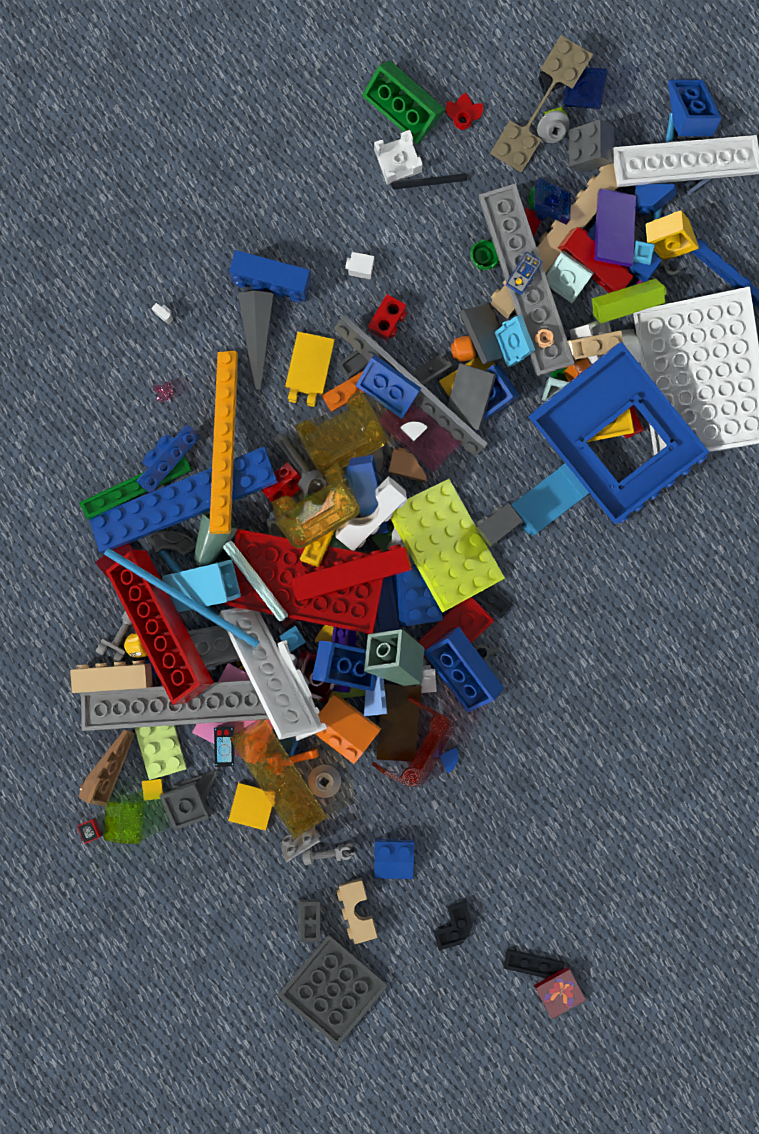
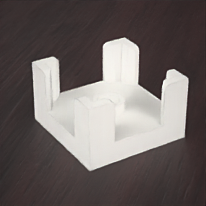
[374,130,423,184]

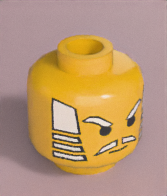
[124,633,148,658]

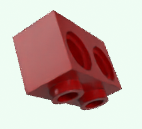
[368,294,408,342]
[261,462,301,509]

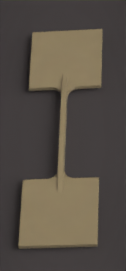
[490,35,593,173]

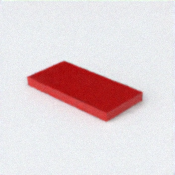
[418,597,495,669]

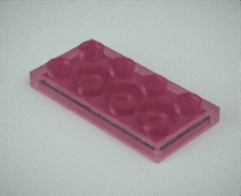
[377,402,460,472]

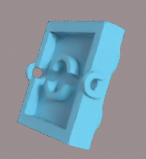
[494,315,535,367]

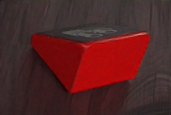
[77,818,102,844]

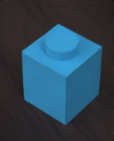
[279,626,307,653]

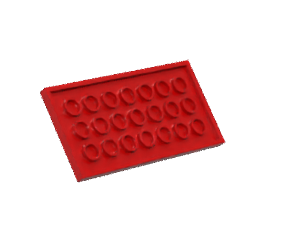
[223,529,384,634]

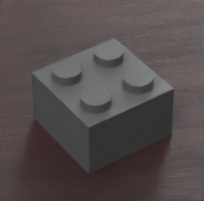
[569,119,614,172]
[476,503,523,548]

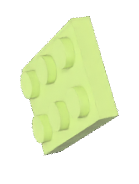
[135,725,187,780]

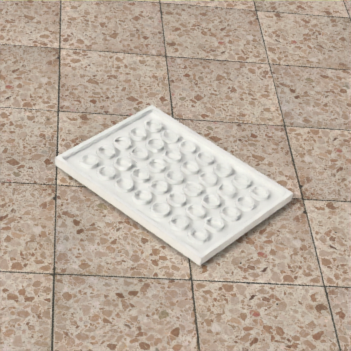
[633,287,759,455]

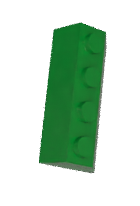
[362,61,446,144]

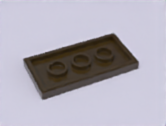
[376,683,422,762]

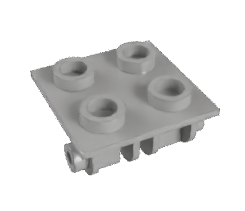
[280,822,321,863]

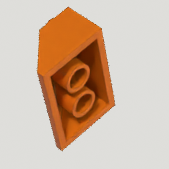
[315,693,381,764]

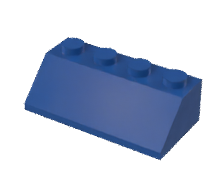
[424,627,504,713]

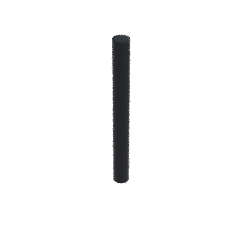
[392,173,467,190]

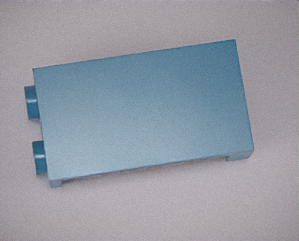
[511,463,589,536]

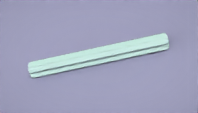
[223,541,288,621]

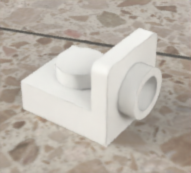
[417,665,437,693]

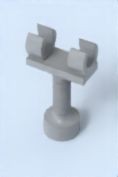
[96,611,132,662]
[302,842,356,866]

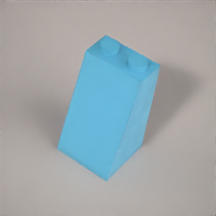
[162,559,241,612]

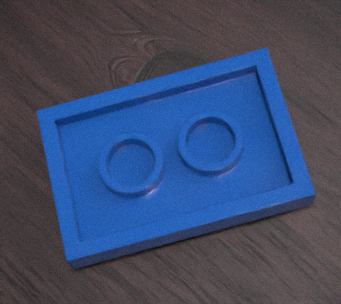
[355,355,422,419]

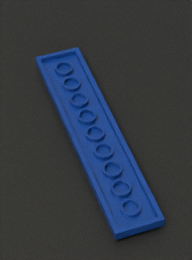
[90,447,278,554]

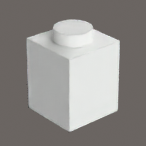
[345,252,374,279]

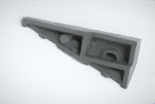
[238,290,274,391]

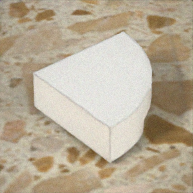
[400,422,428,441]

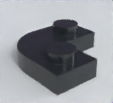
[433,901,472,950]

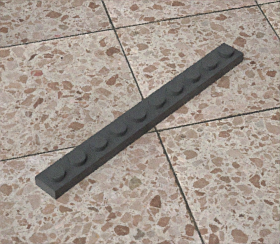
[334,315,488,456]

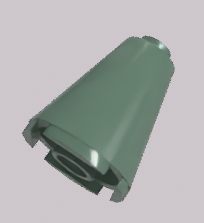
[194,512,238,567]

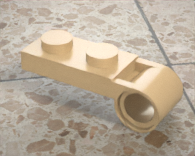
[567,330,623,360]

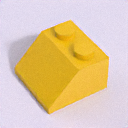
[646,210,699,261]

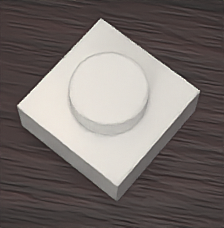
[151,303,173,325]

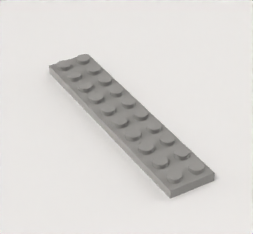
[478,184,575,377]
[81,680,269,731]

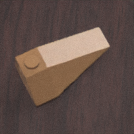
[79,730,135,806]

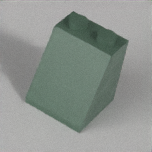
[364,629,424,686]

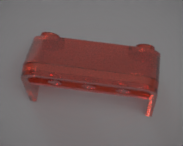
[372,696,454,788]

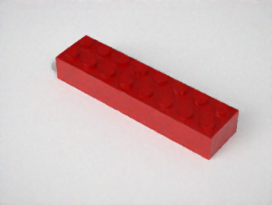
[106,550,214,705]

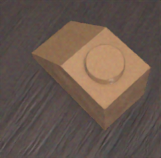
[388,448,427,482]

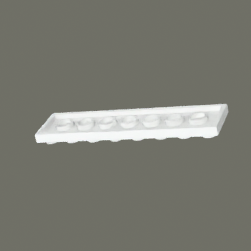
[612,135,759,187]
[219,608,318,740]

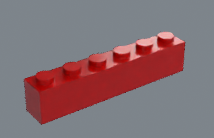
[291,544,413,601]

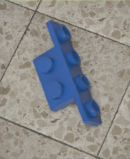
[137,425,200,493]

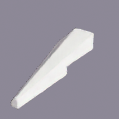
[278,640,327,741]

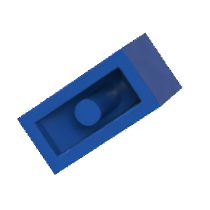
[635,184,677,215]

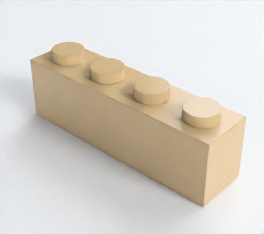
[70,660,153,693]

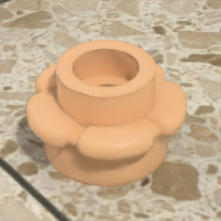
[535,329,554,348]

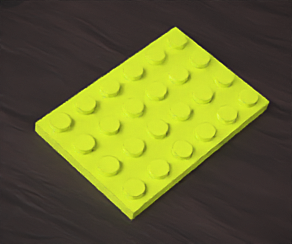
[390,479,505,613]

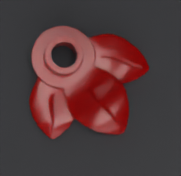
[446,93,483,130]

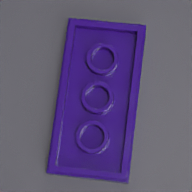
[594,188,636,267]

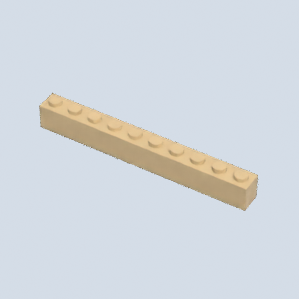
[491,163,619,319]

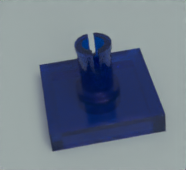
[562,67,608,109]
[534,178,571,225]

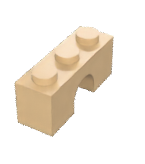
[336,877,377,944]

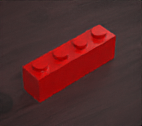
[557,227,633,293]

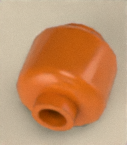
[451,335,477,362]

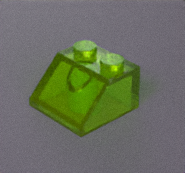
[104,801,145,844]

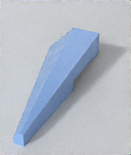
[364,618,387,716]

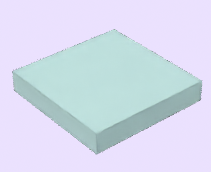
[546,250,594,303]

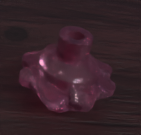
[153,382,173,403]

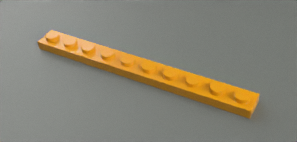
[209,351,238,534]

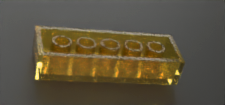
[230,719,327,839]

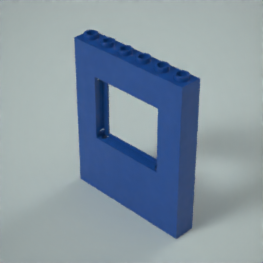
[528,341,709,524]

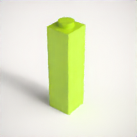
[592,278,666,323]

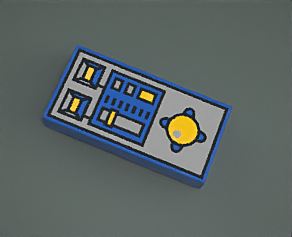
[506,251,543,295]

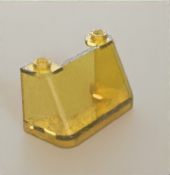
[294,390,387,476]
[272,463,360,548]

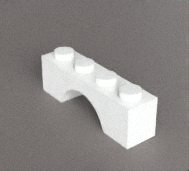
[336,476,407,551]

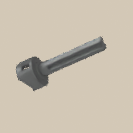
[274,433,328,498]

